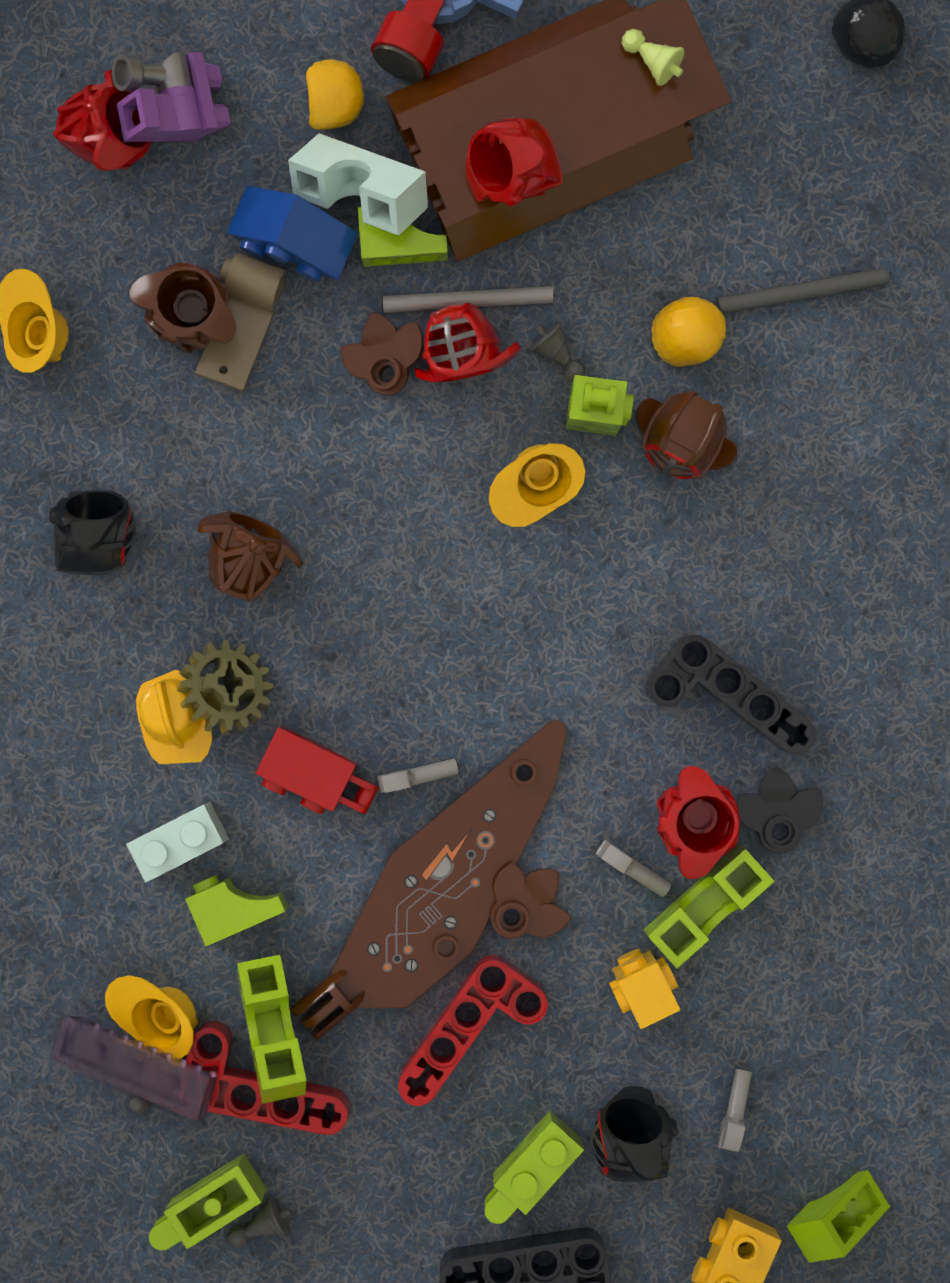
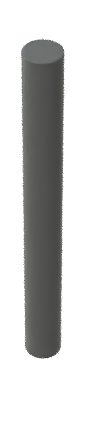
[717,268,888,314]

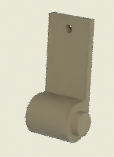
[195,252,287,393]

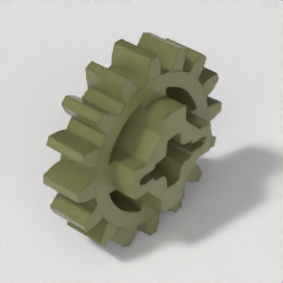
[177,640,273,735]

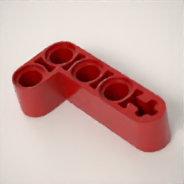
[398,955,548,1106]
[181,1021,350,1135]

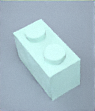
[126,802,229,883]

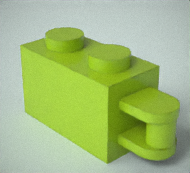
[565,375,634,436]
[484,1110,584,1224]
[149,1153,267,1251]

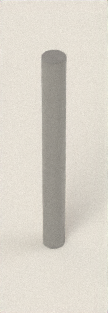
[383,286,554,313]

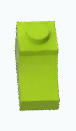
[358,207,448,267]
[185,875,289,946]
[787,1170,890,1263]

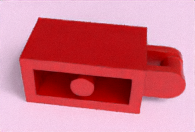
[255,726,379,815]

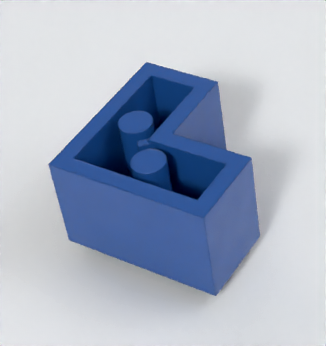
[227,186,358,282]

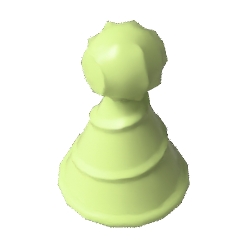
[621,29,684,86]

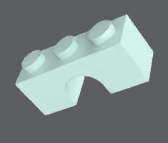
[288,133,428,236]

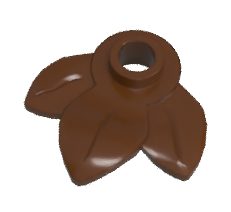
[341,312,423,396]
[490,862,570,939]

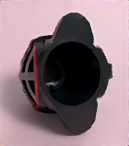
[49,489,136,575]
[590,1086,678,1182]

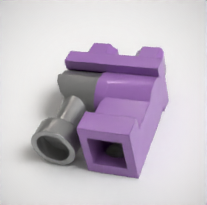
[112,52,231,142]

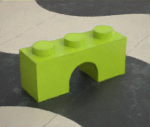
[643,844,775,969]
[237,955,306,1104]

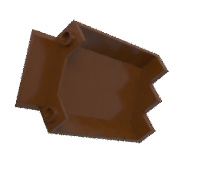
[385,0,732,262]

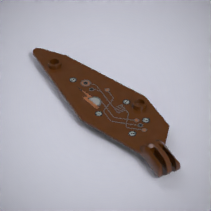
[290,720,566,1042]

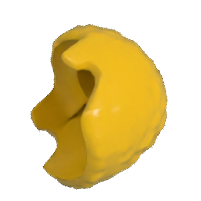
[306,59,364,130]
[651,297,726,367]

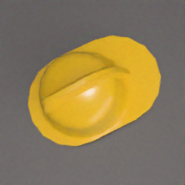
[0,269,69,373]
[489,443,586,527]
[136,670,212,764]
[105,975,198,1061]

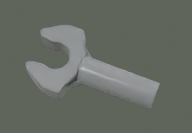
[377,758,458,793]
[595,840,671,897]
[718,1069,752,1152]

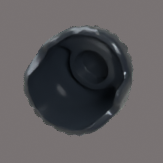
[832,0,905,67]

